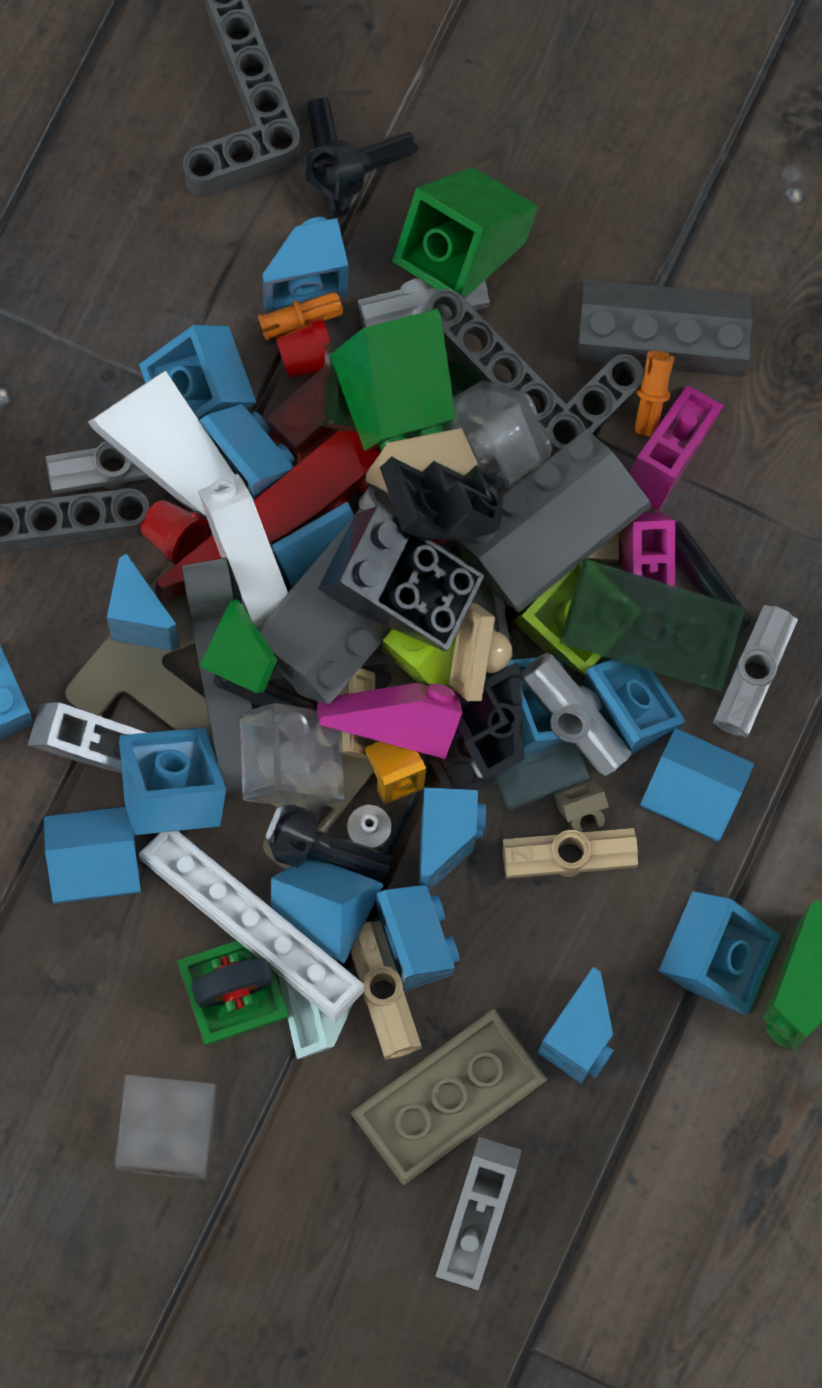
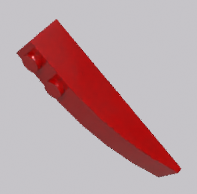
[155,422,380,602]

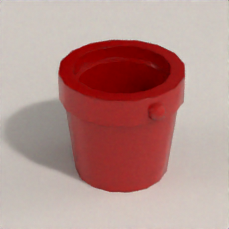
[276,316,335,379]
[140,500,212,565]

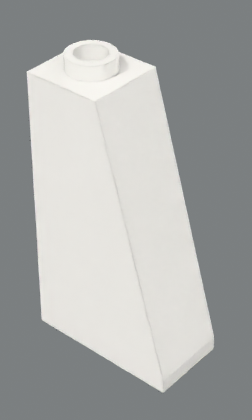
[88,371,235,520]
[198,474,288,629]

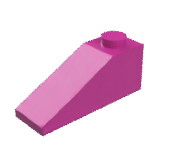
[629,385,724,512]
[619,512,675,650]
[317,683,462,759]

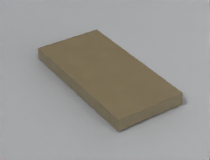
[351,1008,548,1187]

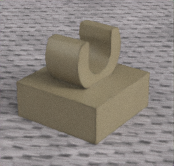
[553,779,609,833]

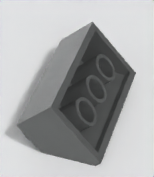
[576,279,752,377]
[455,429,651,613]
[258,509,392,705]

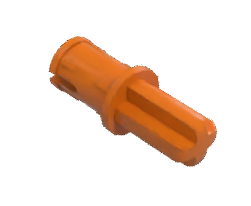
[258,292,343,341]
[635,351,675,437]

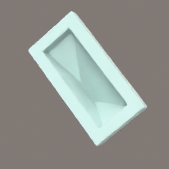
[277,974,353,1059]

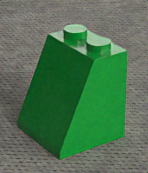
[392,167,539,299]
[330,309,456,451]
[763,899,822,1050]

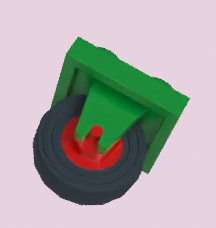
[177,941,290,1047]

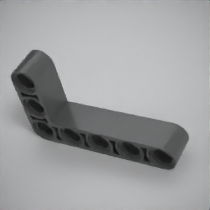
[183,0,300,197]
[421,289,644,456]
[0,489,150,555]
[182,558,267,794]

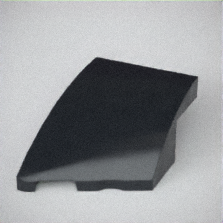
[379,456,505,540]
[426,662,524,791]

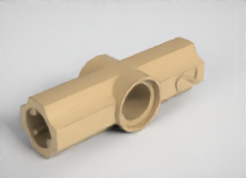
[502,828,638,879]
[350,921,422,1060]

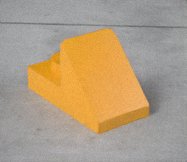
[365,741,426,805]

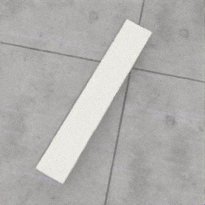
[139,831,365,1022]

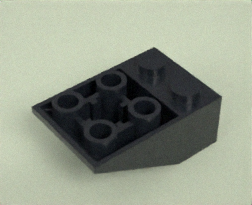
[318,506,484,652]

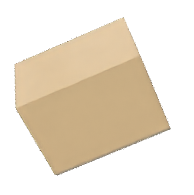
[366,428,479,492]

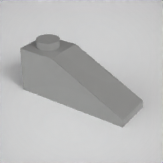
[28,702,147,773]
[435,1137,522,1290]

